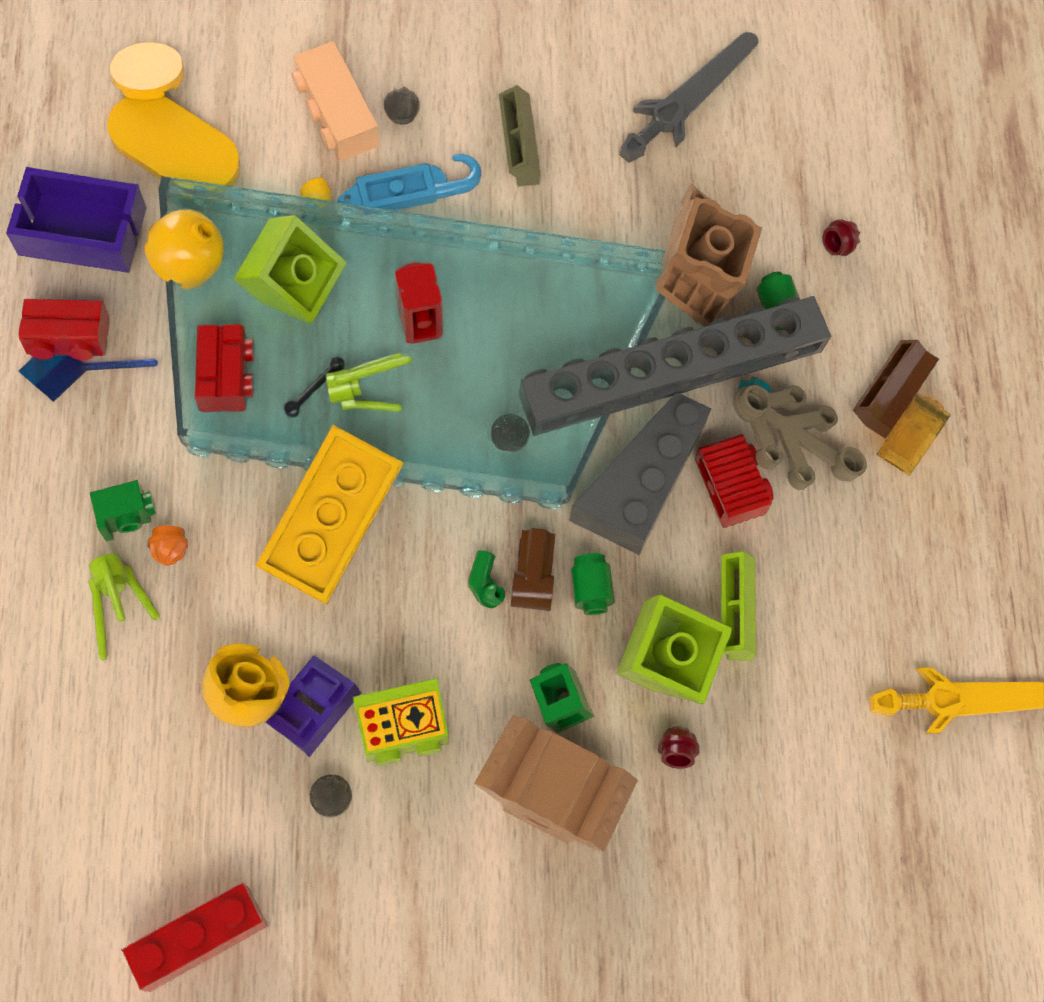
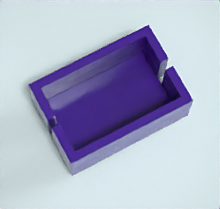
[6,167,147,273]

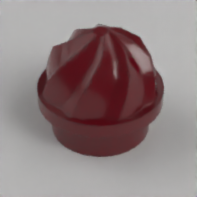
[822,219,861,256]
[658,726,700,769]

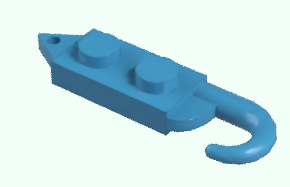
[337,154,482,217]

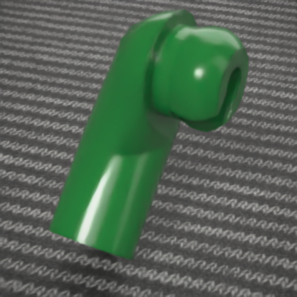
[468,550,505,608]

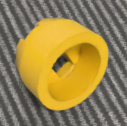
[299,177,332,210]

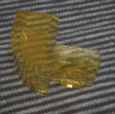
[876,393,951,476]

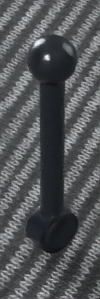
[284,356,345,418]

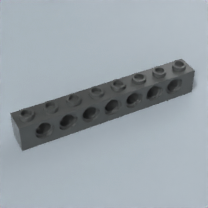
[518,296,832,436]

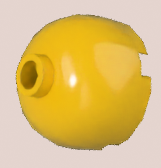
[144,210,225,289]
[201,643,290,728]

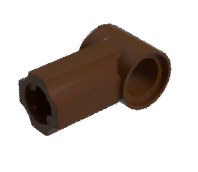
[510,528,556,611]

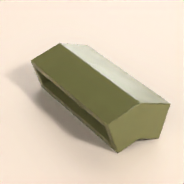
[498,85,541,186]

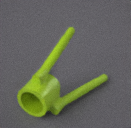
[326,353,412,412]
[88,553,159,660]

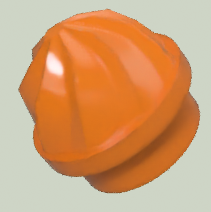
[147,525,189,566]

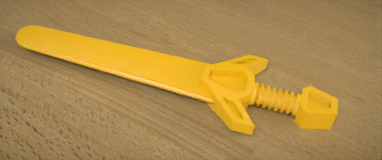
[869,667,1044,734]

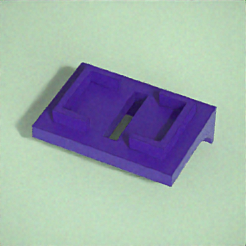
[265,655,362,757]

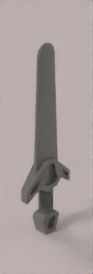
[620,32,758,163]

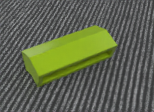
[721,551,756,661]

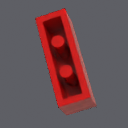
[121,883,268,992]

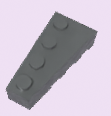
[569,392,712,555]

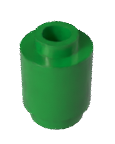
[756,272,799,330]
[571,553,615,615]

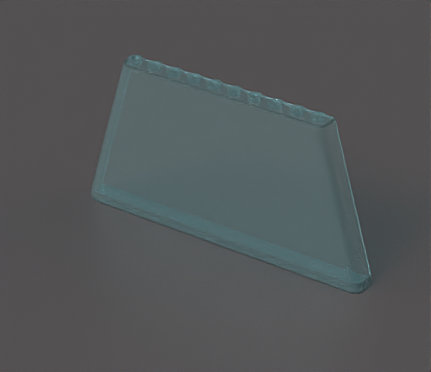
[158,176,666,509]

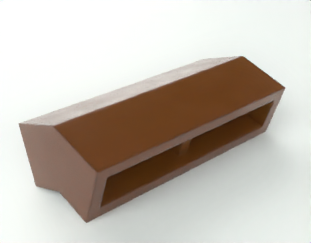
[853,340,939,439]

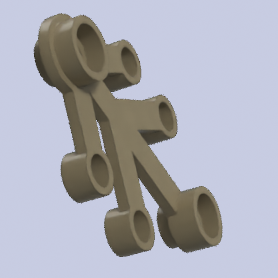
[733,385,867,490]

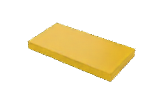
[255,425,404,604]

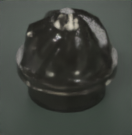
[384,86,420,125]
[491,414,530,453]
[310,774,352,817]

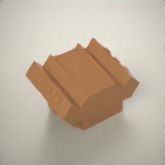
[655,183,762,327]
[474,715,638,852]

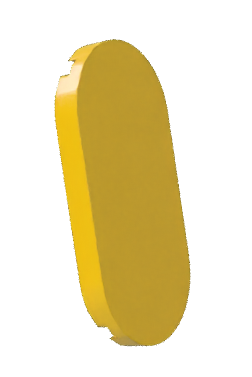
[107,96,240,199]

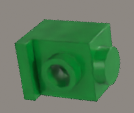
[89,480,157,542]
[529,663,594,733]

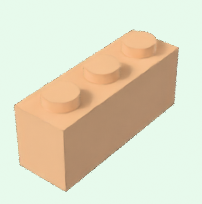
[291,41,380,161]

